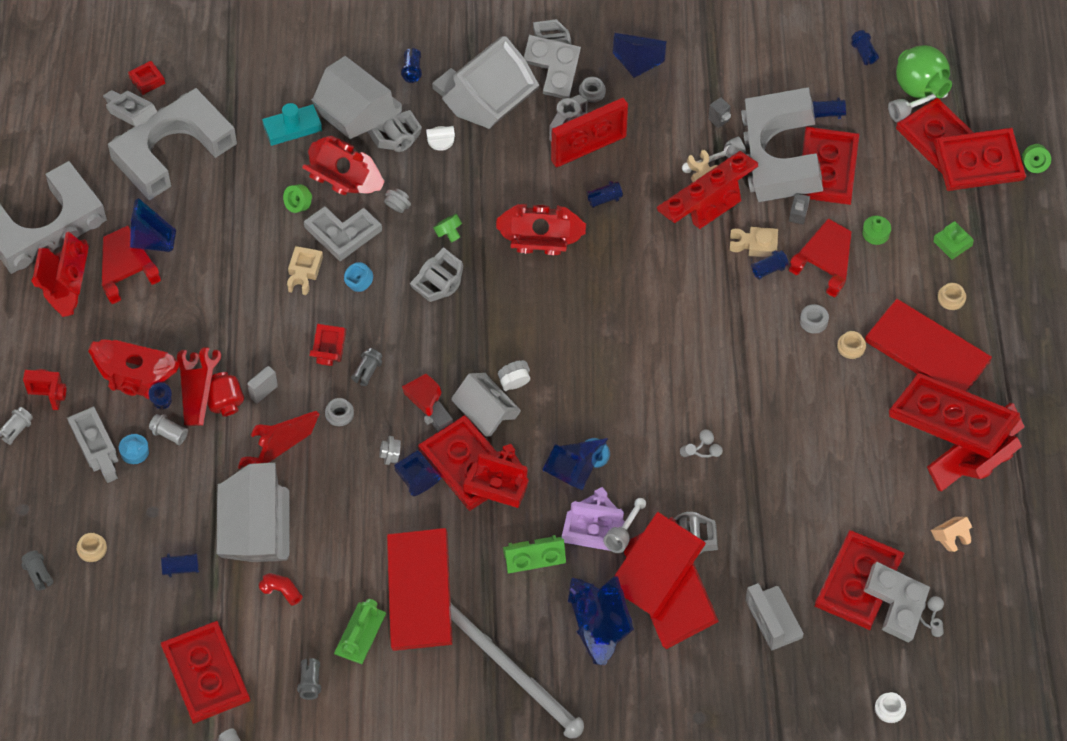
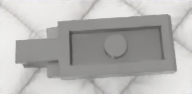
[103,90,157,127]
[67,407,118,483]

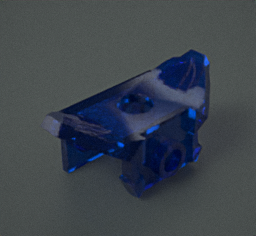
[568,576,634,665]

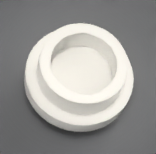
[875,692,906,723]

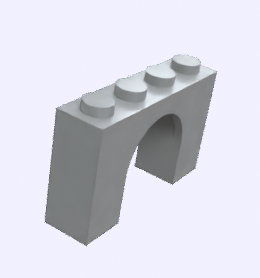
[741,87,823,202]
[108,88,237,200]
[0,161,107,274]

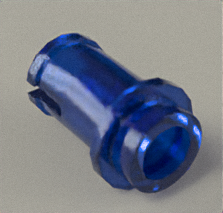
[851,30,879,65]
[401,48,422,83]
[813,97,846,119]
[586,181,623,208]
[751,250,789,280]
[148,382,172,409]
[161,553,199,578]

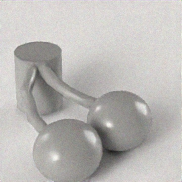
[680,429,723,458]
[920,596,944,637]

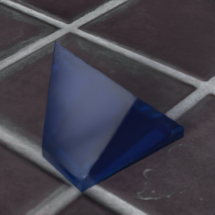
[613,33,667,78]
[130,198,177,252]
[542,438,608,490]

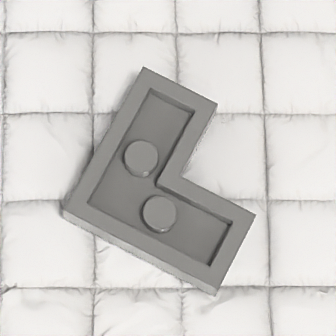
[524,35,581,99]
[304,206,382,261]
[864,562,930,643]

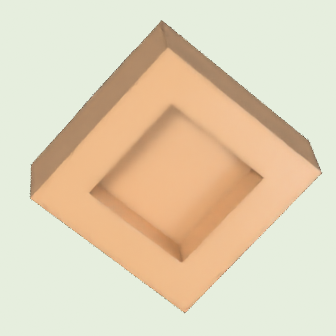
[931,517,972,552]

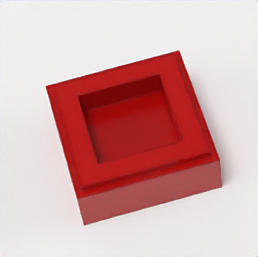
[128,61,166,95]

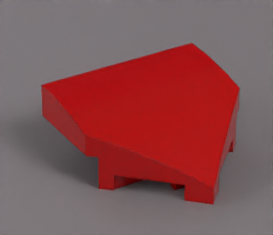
[463,444,529,508]

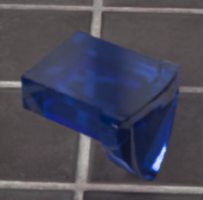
[394,450,441,496]

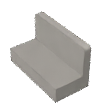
[452,373,521,436]
[745,583,804,651]

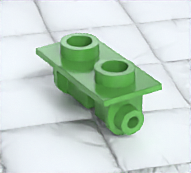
[503,535,566,573]
[334,599,387,664]

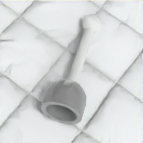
[888,93,948,122]
[682,136,746,173]
[603,498,646,553]

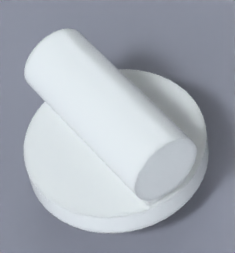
[426,126,455,150]

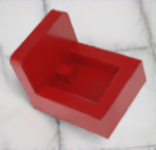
[309,324,347,366]
[23,369,67,410]

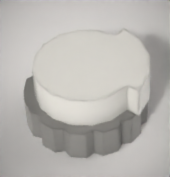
[498,360,530,391]

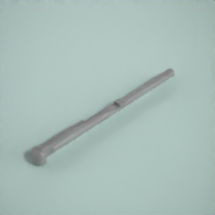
[451,603,584,738]

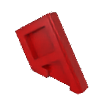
[402,374,442,416]

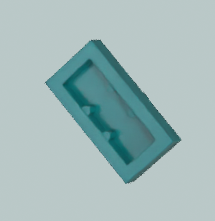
[262,103,322,146]

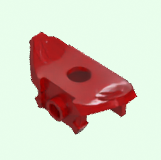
[302,136,384,195]
[496,204,586,255]
[31,232,89,317]
[88,339,180,399]

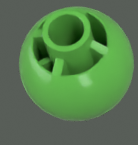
[896,45,952,99]

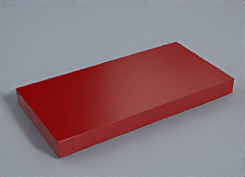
[865,299,992,392]
[889,373,1020,459]
[624,517,719,649]
[387,528,452,651]

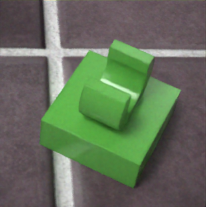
[933,221,974,260]

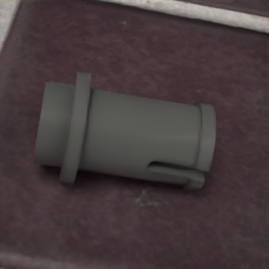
[351,348,382,386]
[21,551,54,591]
[297,658,322,700]

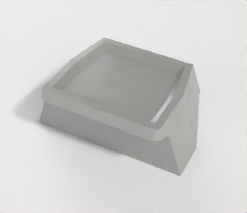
[442,36,539,129]
[311,56,402,139]
[217,463,289,562]

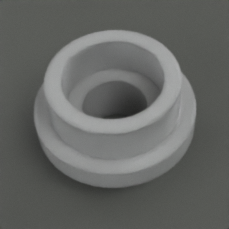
[579,77,606,103]
[384,188,411,213]
[325,398,354,426]
[379,436,401,465]

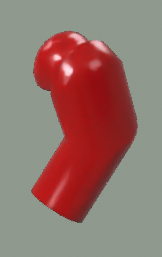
[258,573,303,606]

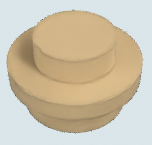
[938,283,966,310]
[837,331,866,359]
[77,533,107,562]

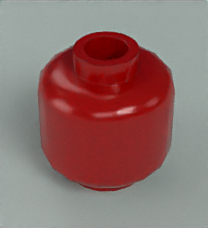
[207,372,245,417]

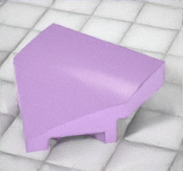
[562,487,625,551]

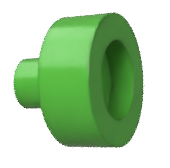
[1022,144,1051,173]
[283,184,312,213]
[433,214,462,242]
[862,216,891,245]

